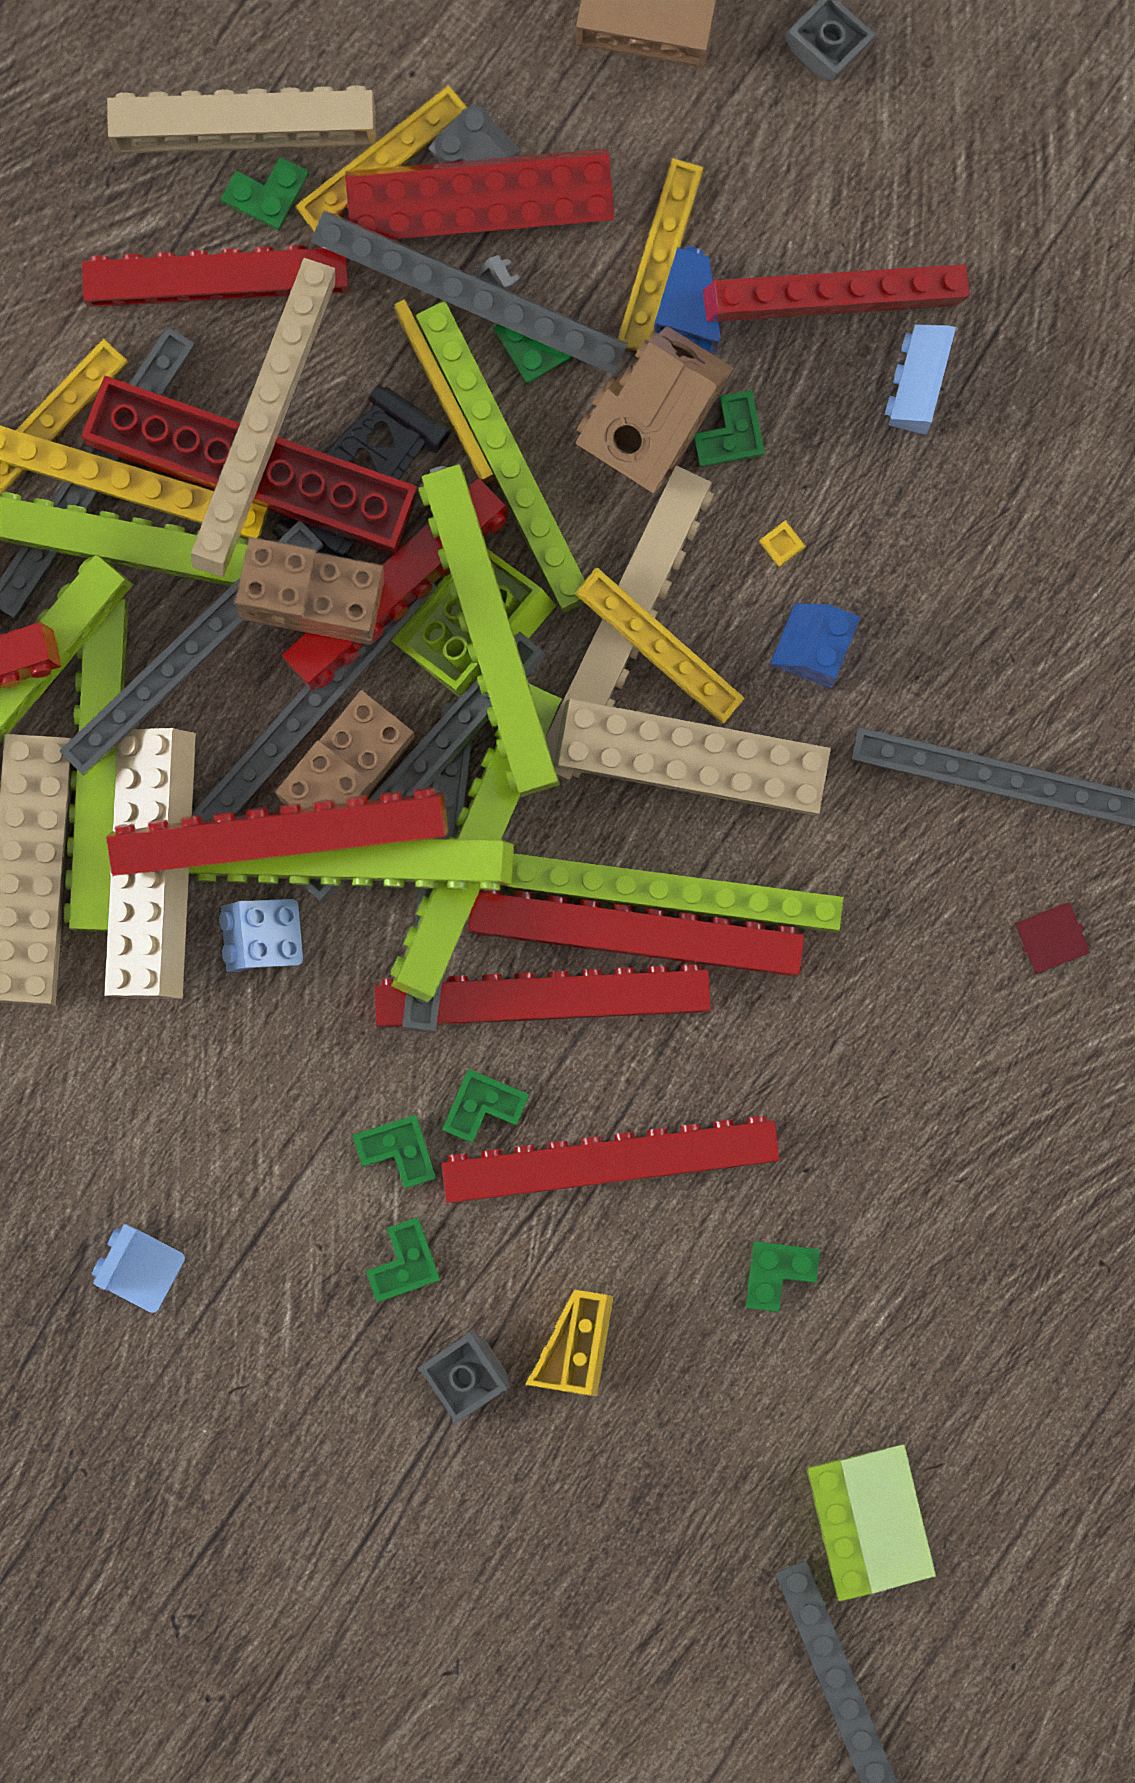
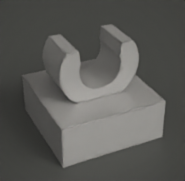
[475,255,519,290]

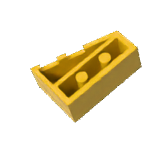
[525,1290,614,1396]

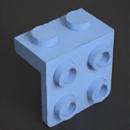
[219,899,303,972]
[92,1224,185,1313]

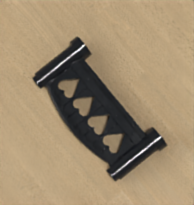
[273,384,453,561]

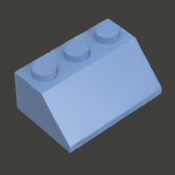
[885,324,956,435]

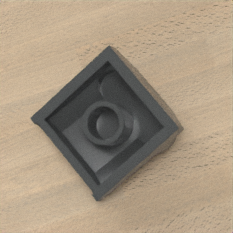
[785,0,877,80]
[428,103,521,163]
[417,1330,511,1424]

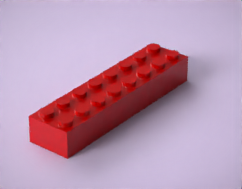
[345,148,614,239]

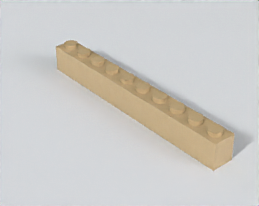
[191,258,335,577]
[546,466,714,783]

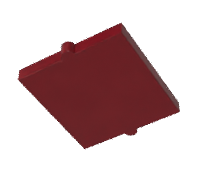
[1015,902,1090,974]

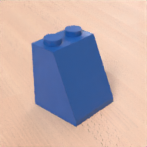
[654,246,720,355]
[770,603,860,689]

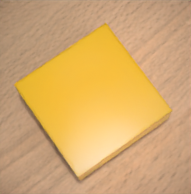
[759,520,806,568]

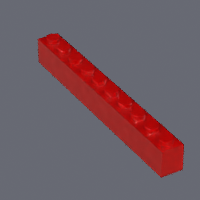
[106,787,449,876]
[468,889,804,977]
[374,965,710,1028]
[441,1115,780,1204]

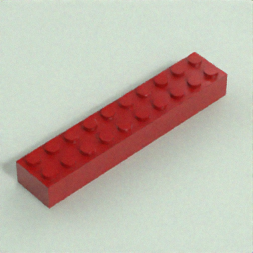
[81,375,419,554]

